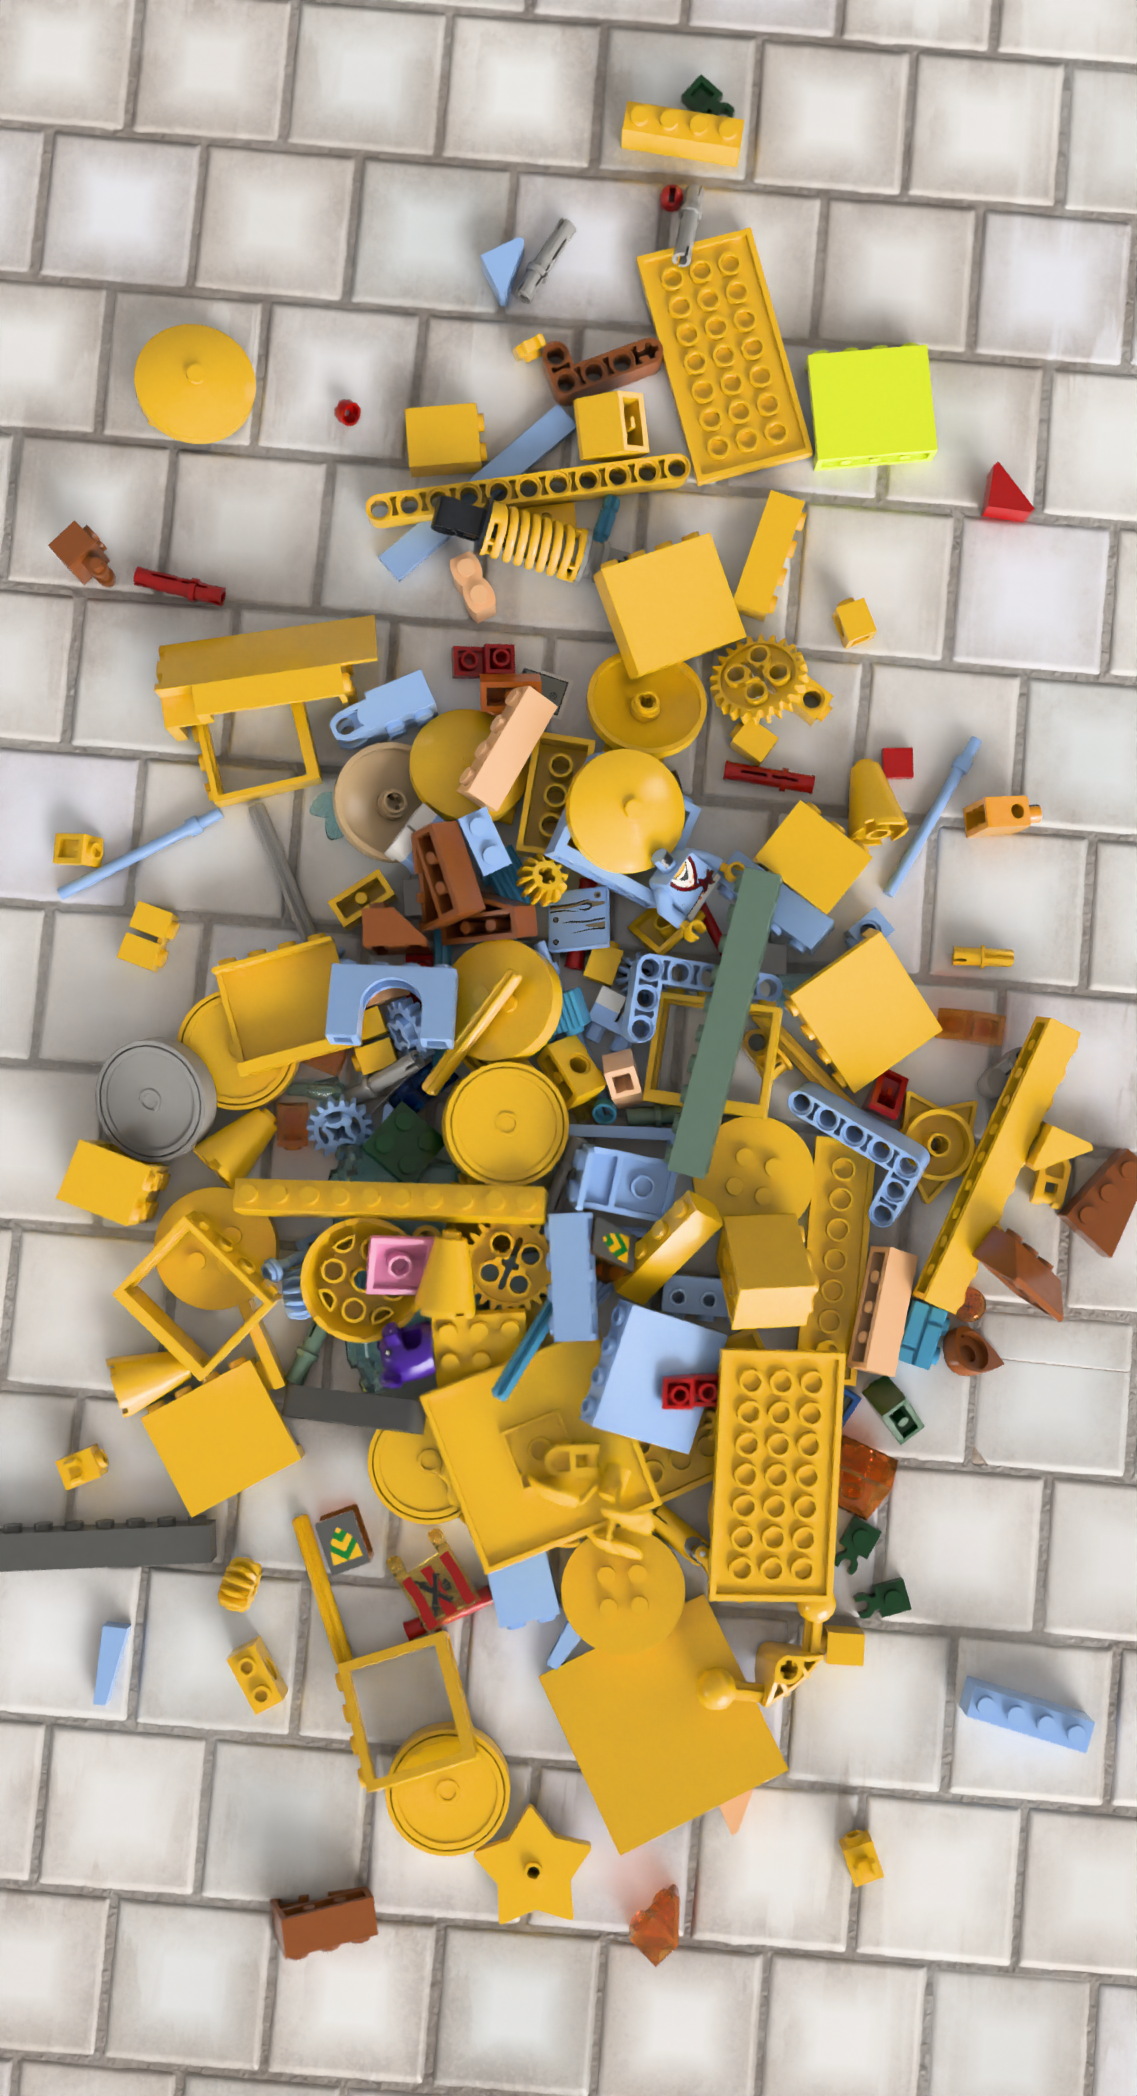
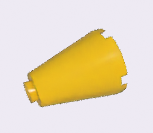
[847,759,909,846]
[193,1108,278,1190]
[413,1230,476,1319]
[106,1351,192,1418]

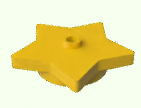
[882,1091,978,1204]
[474,1803,591,1924]

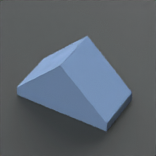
[480,237,524,307]

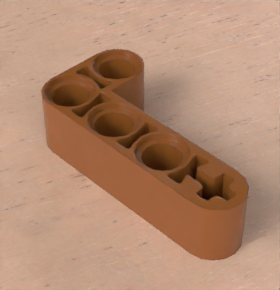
[542,337,663,406]

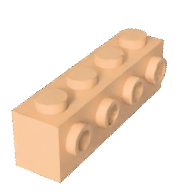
[457,686,558,811]
[847,1246,918,1377]

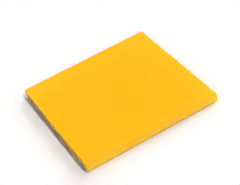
[419,1339,662,1575]
[538,1593,789,1856]

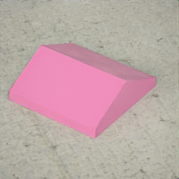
[366,1235,434,1295]

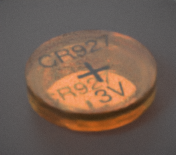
[953,1287,986,1323]

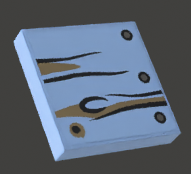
[548,886,610,953]

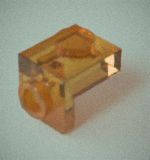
[277,1102,308,1150]

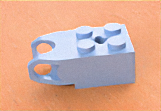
[329,669,439,750]

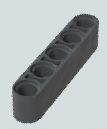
[281,1384,426,1435]

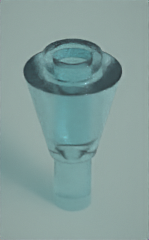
[287,1076,345,1104]

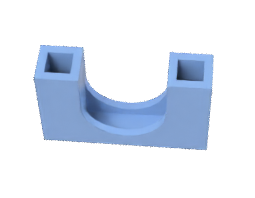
[325,960,459,1049]

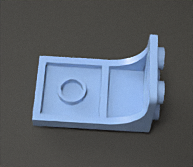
[566,1143,677,1222]

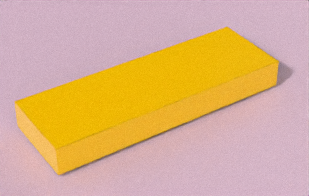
[238,1298,289,1390]

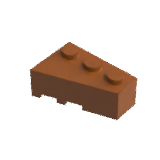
[411,821,486,932]
[440,890,538,946]
[1057,1148,1137,1258]
[270,1886,378,1960]

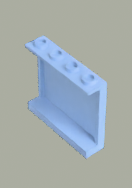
[580,1299,728,1454]

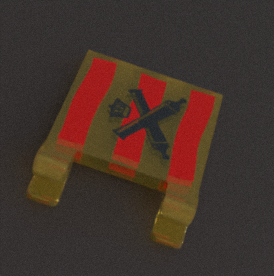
[386,1528,482,1635]

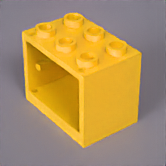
[752,800,873,915]
[56,1139,171,1226]
[715,1213,818,1330]

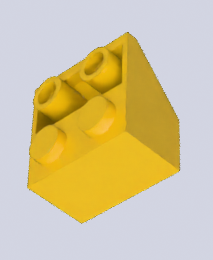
[573,390,649,463]

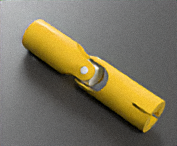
[652,1503,744,1604]

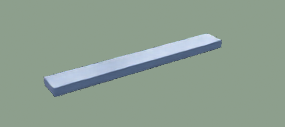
[378,404,576,582]

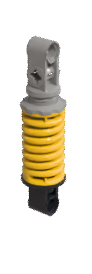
[431,496,631,585]

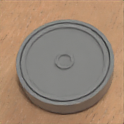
[95,1037,217,1162]

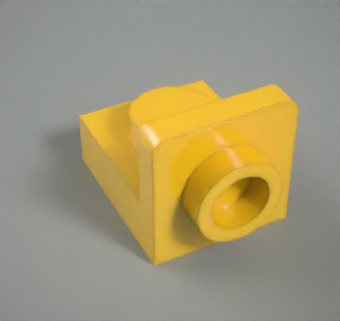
[53,833,104,868]

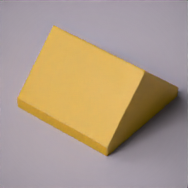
[627,908,705,956]
[1025,1121,1093,1171]

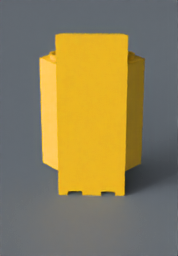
[154,615,378,741]

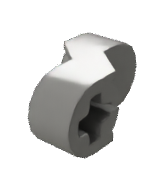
[978,1047,1022,1100]

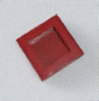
[881,747,914,780]

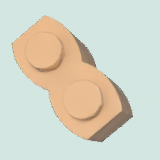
[450,551,497,623]

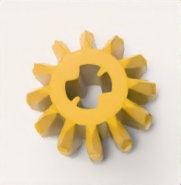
[515,853,568,907]
[218,1556,262,1613]

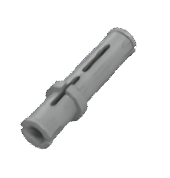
[672,184,704,267]
[514,218,576,304]
[343,1050,424,1106]
[547,1134,588,1221]

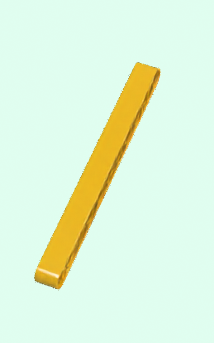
[366,453,691,528]

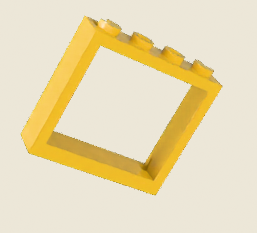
[191,701,324,808]
[642,988,783,1120]
[112,1211,282,1381]
[335,1631,481,1793]

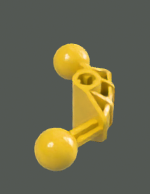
[696,1593,836,1710]

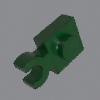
[681,74,735,118]
[834,1515,882,1575]
[853,1577,912,1619]

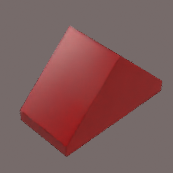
[982,461,1035,522]
[861,1069,909,1121]

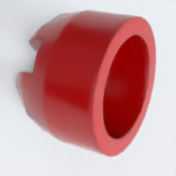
[660,184,684,212]
[334,399,361,426]

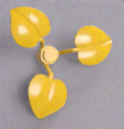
[528,1462,654,1559]

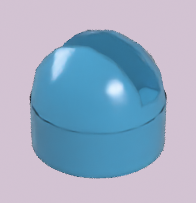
[592,1098,618,1125]

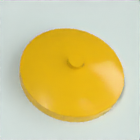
[134,324,256,444]
[586,652,707,759]
[409,709,530,821]
[565,749,685,874]

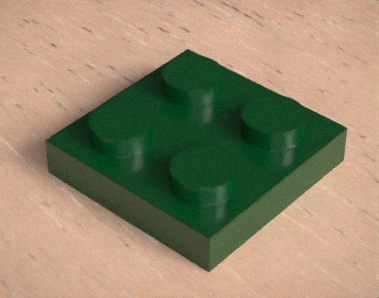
[360,1101,445,1183]

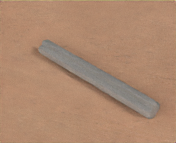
[249,803,318,942]

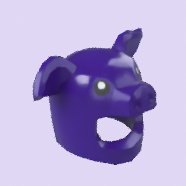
[377,1321,436,1389]

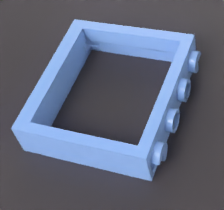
[544,752,701,909]
[552,1124,676,1238]

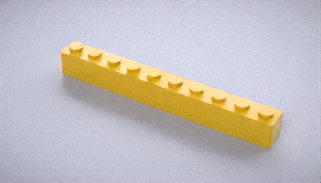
[911,1016,1081,1314]
[232,1178,548,1225]

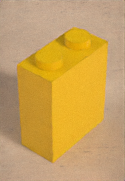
[404,403,487,478]

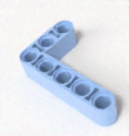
[622,954,782,1043]
[787,1081,930,1228]

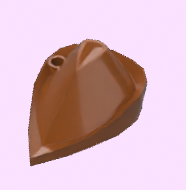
[943,1326,1005,1376]

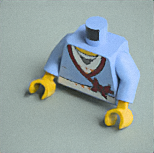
[649,848,745,942]

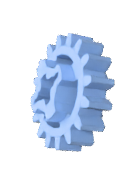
[385,997,435,1060]
[306,1094,373,1160]

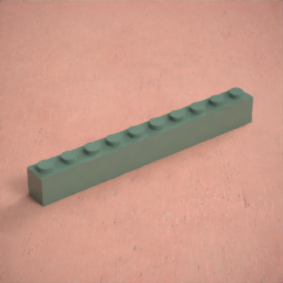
[664,867,783,1180]

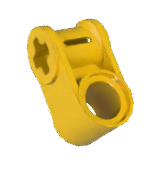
[741,1029,794,1085]

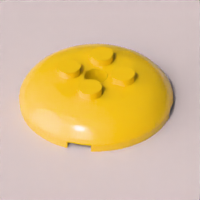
[300,1217,417,1343]

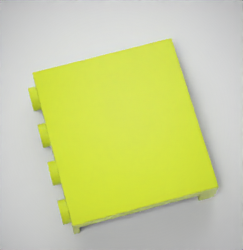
[804,342,938,471]

